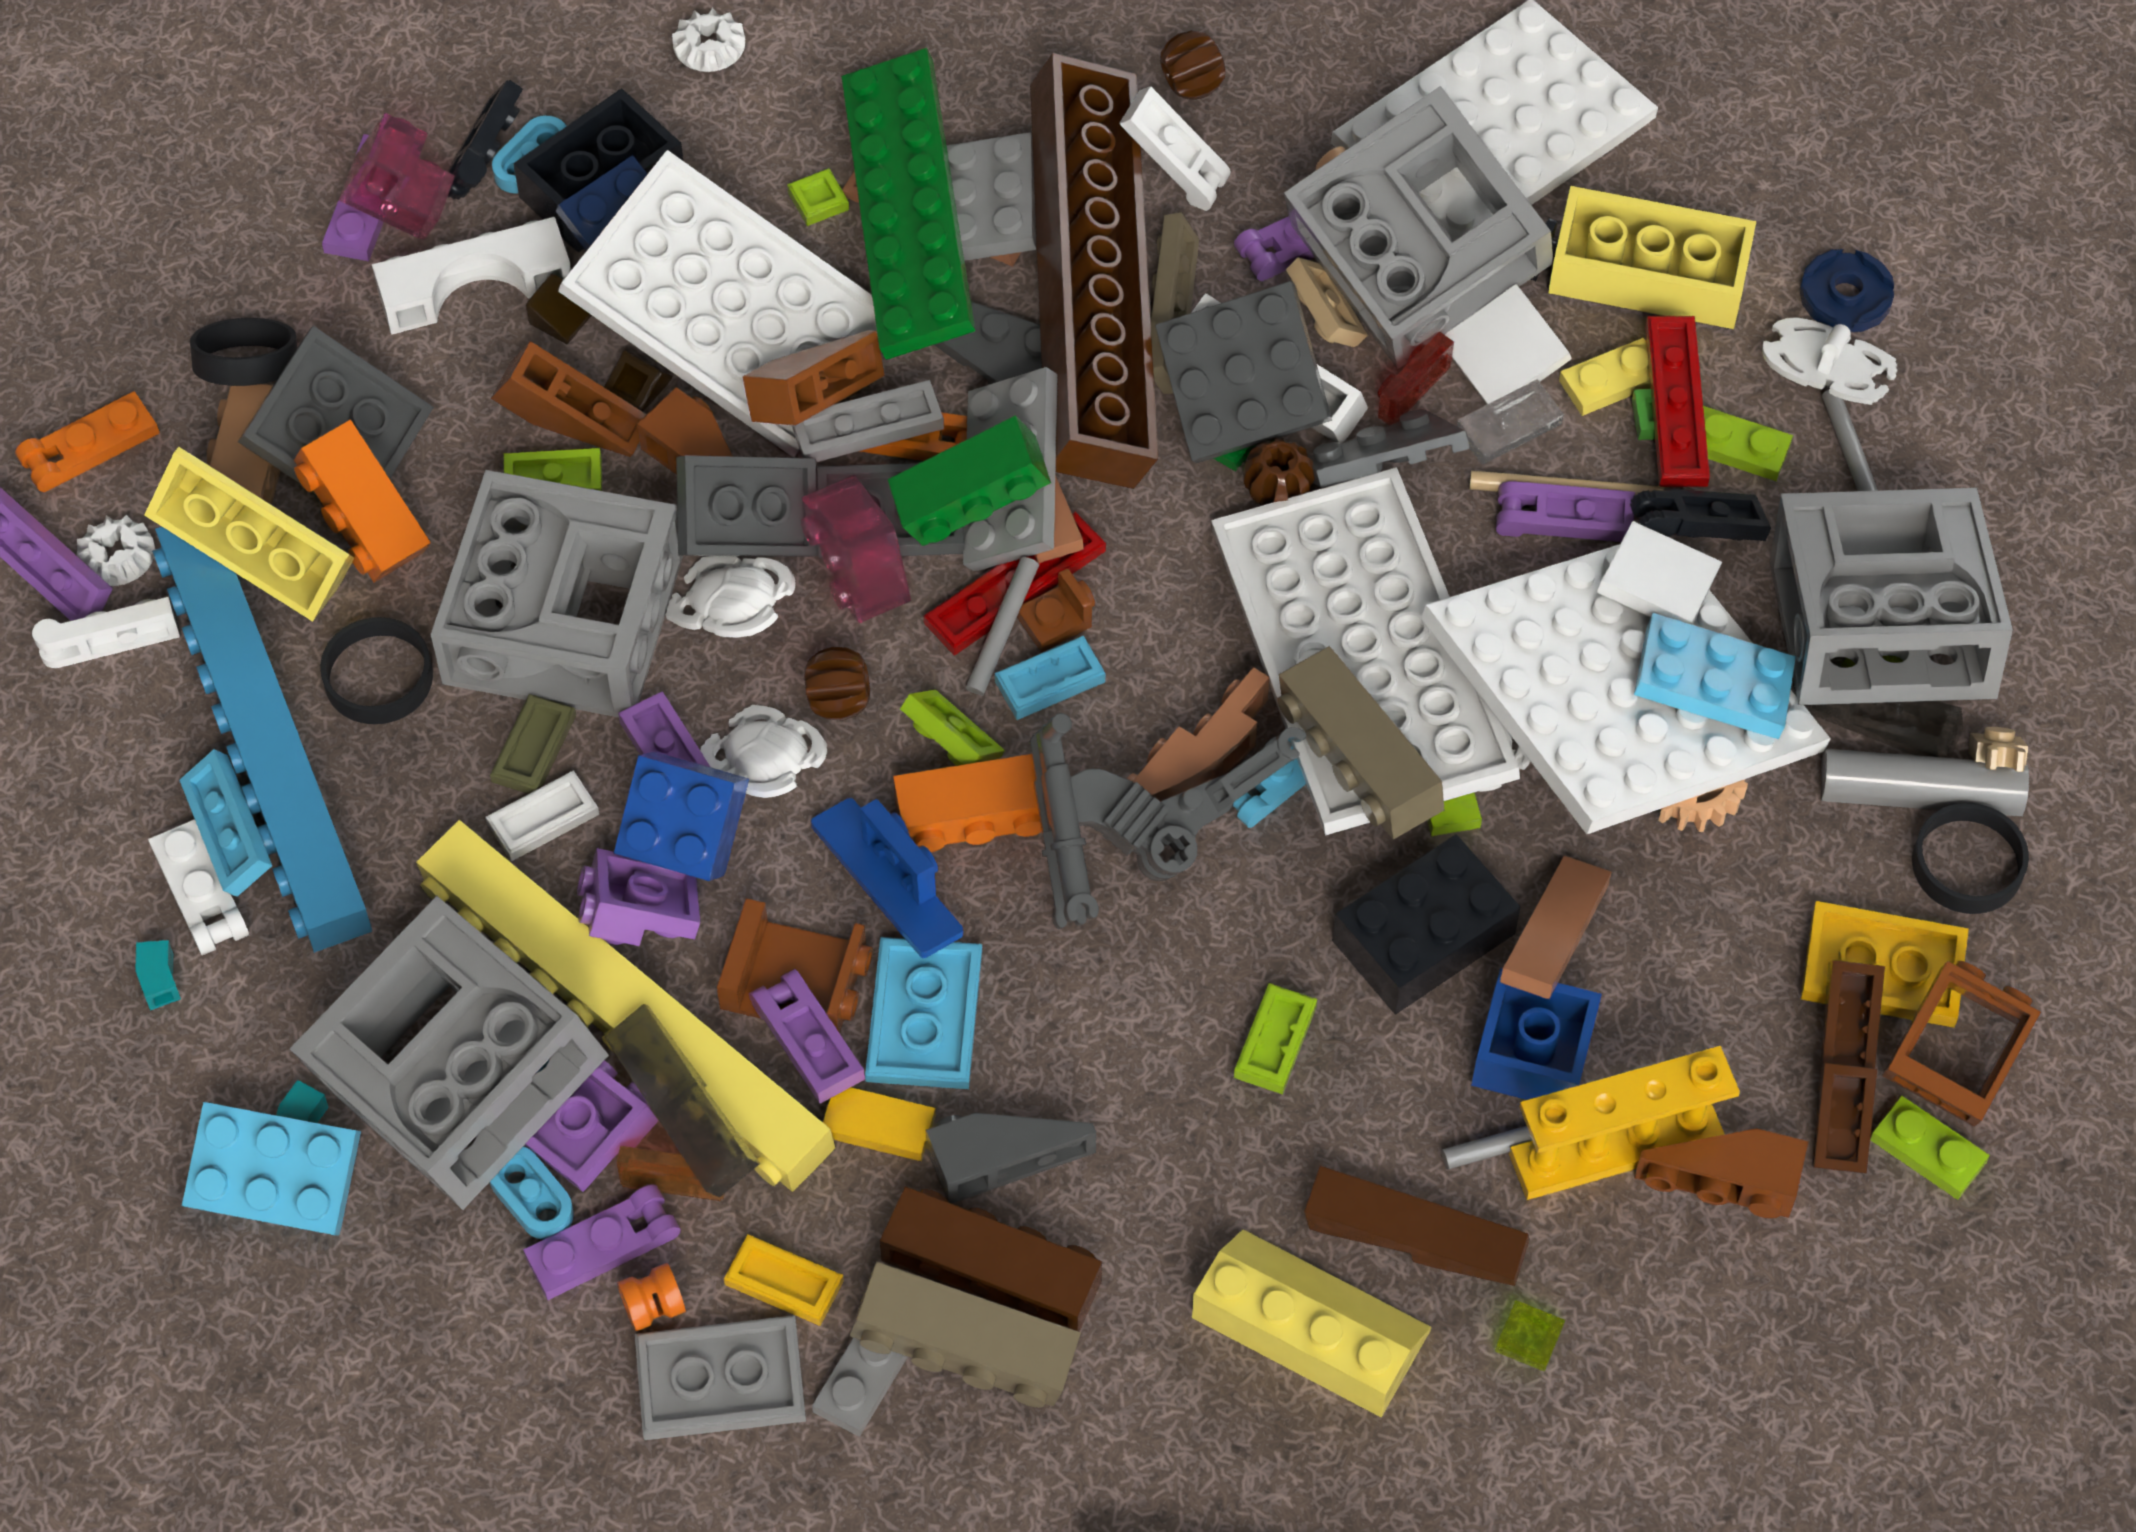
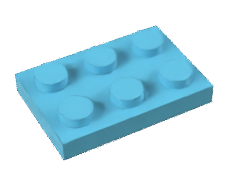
[1634,613,1796,739]
[182,1102,361,1236]

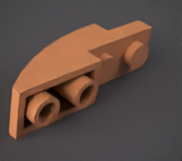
[1126,667,1269,802]

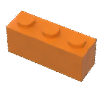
[294,419,431,583]
[893,754,1042,852]

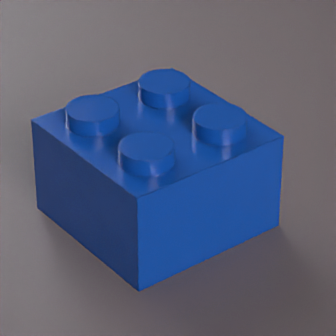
[614,751,749,881]
[1471,968,1602,1100]

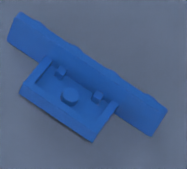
[811,798,963,958]

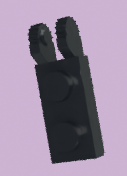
[442,80,523,200]
[1630,489,1771,541]

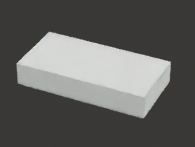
[485,770,599,862]

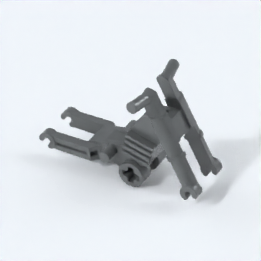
[1029,713,1306,929]

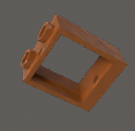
[1881,960,2041,1127]

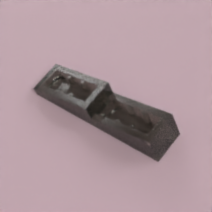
[1777,650,1963,758]
[604,1004,761,1197]

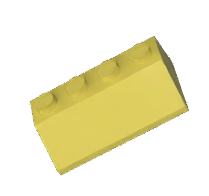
[144,447,355,622]
[1192,1229,1431,1417]

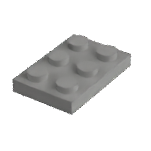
[946,132,1036,261]

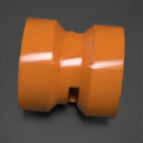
[617,1263,686,1332]

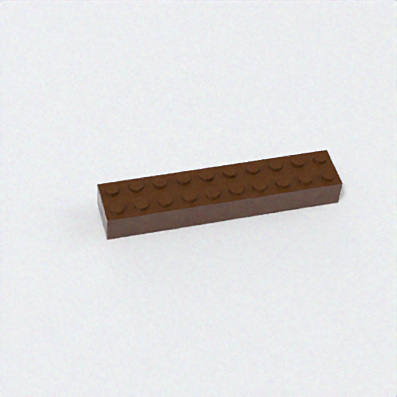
[1030,53,1158,489]

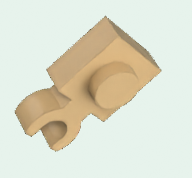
[1968,727,2028,772]

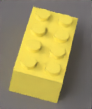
[1548,186,1756,329]

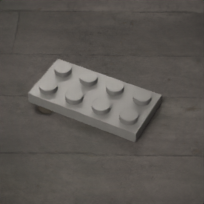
[963,367,1057,571]

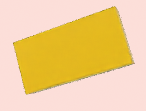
[823,1087,936,1162]
[724,1234,844,1326]

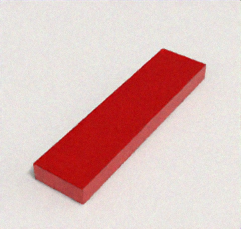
[1645,316,1710,487]
[923,512,1106,656]

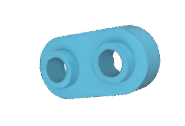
[492,116,566,194]
[490,1147,574,1240]

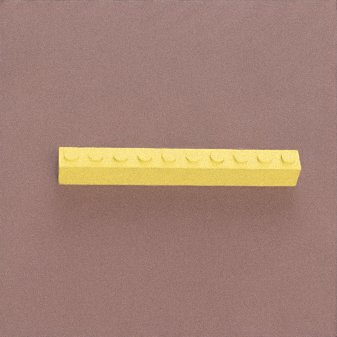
[416,820,835,1192]

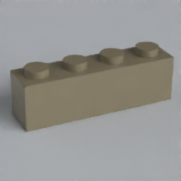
[1277,646,1444,840]
[849,1261,1081,1408]

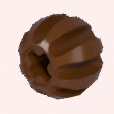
[1160,30,1226,100]
[1243,438,1315,506]
[804,647,870,721]

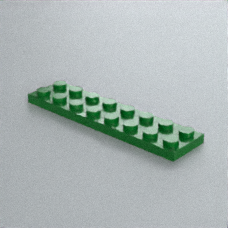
[841,48,975,360]

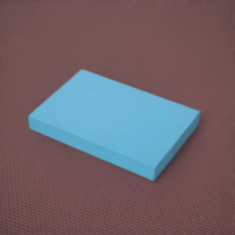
[865,937,982,1089]

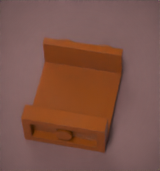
[717,898,873,1033]

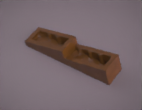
[1813,960,1885,1174]
[1304,1166,1530,1286]

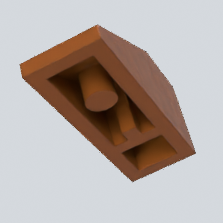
[742,330,885,426]
[491,341,647,457]
[637,387,733,475]

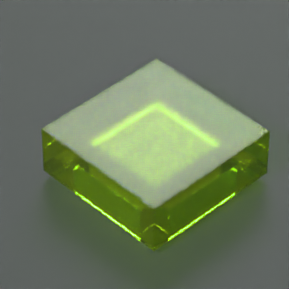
[1495,1300,1565,1372]

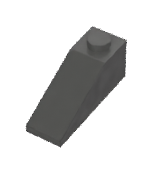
[926,1113,1096,1204]

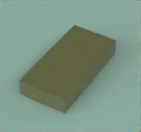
[490,694,576,794]

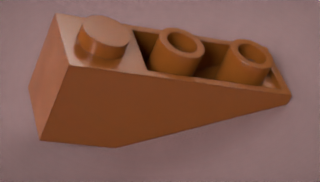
[1634,1128,1809,1219]

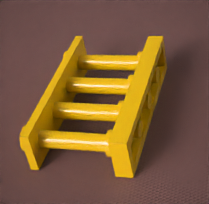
[1509,1046,1740,1200]

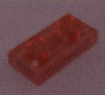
[1377,332,1454,425]

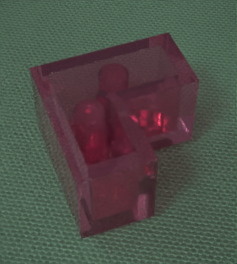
[338,113,455,239]
[801,475,911,624]

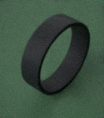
[190,318,297,386]
[320,617,433,724]
[1912,803,2029,914]

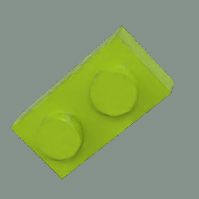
[1703,406,1793,482]
[504,448,603,491]
[900,690,1005,766]
[1870,1096,1990,1200]

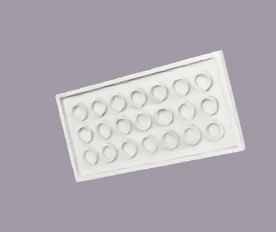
[1211,467,1520,835]

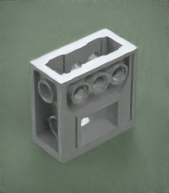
[1284,86,1553,369]
[431,470,683,717]
[1770,488,2013,705]
[290,896,609,1210]

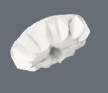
[672,7,745,72]
[76,515,155,586]

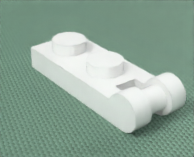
[1119,86,1231,211]
[32,597,180,668]
[148,819,249,955]

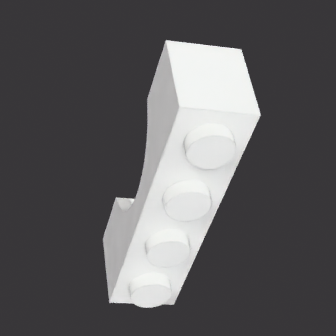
[372,217,571,335]

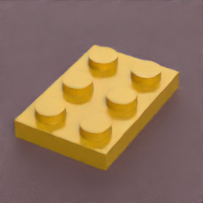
[1800,901,1969,1028]

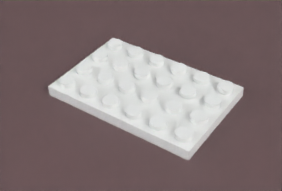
[1331,0,1658,241]
[558,150,878,458]

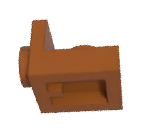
[1017,569,1095,653]

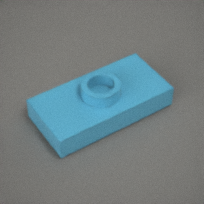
[995,636,1106,720]

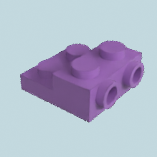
[577,848,700,946]
[524,1060,659,1192]

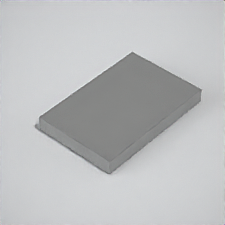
[635,1315,806,1440]

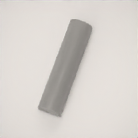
[1821,748,2029,816]

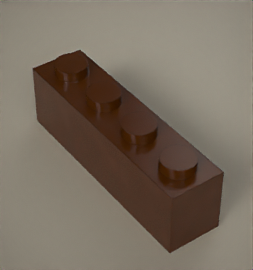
[880,1186,1102,1332]

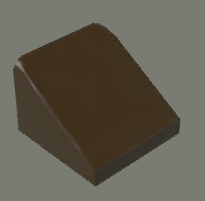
[526,273,592,345]
[604,351,673,412]

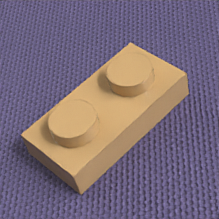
[1286,257,1368,347]

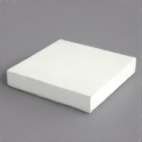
[1439,284,1572,414]
[1597,521,1722,624]

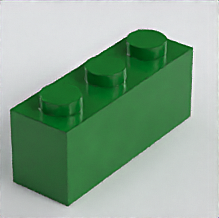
[887,415,1051,546]

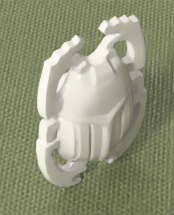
[1762,318,1898,405]
[665,556,796,638]
[700,705,827,798]

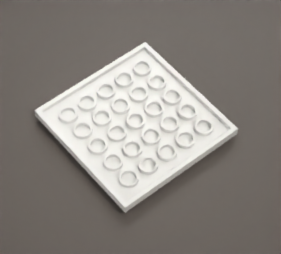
[1421,544,1831,834]

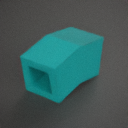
[135,940,181,1011]
[276,1080,329,1123]

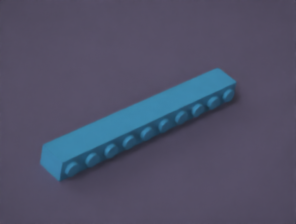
[152,527,372,952]

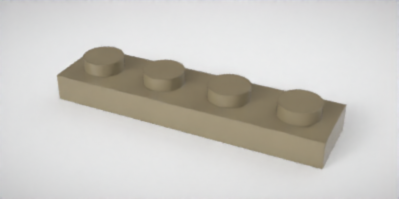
[1150,212,1199,394]

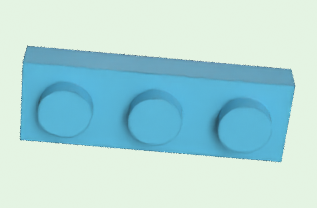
[179,749,272,897]

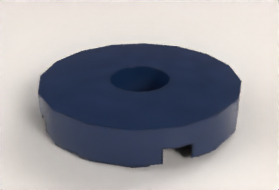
[1799,249,1894,332]

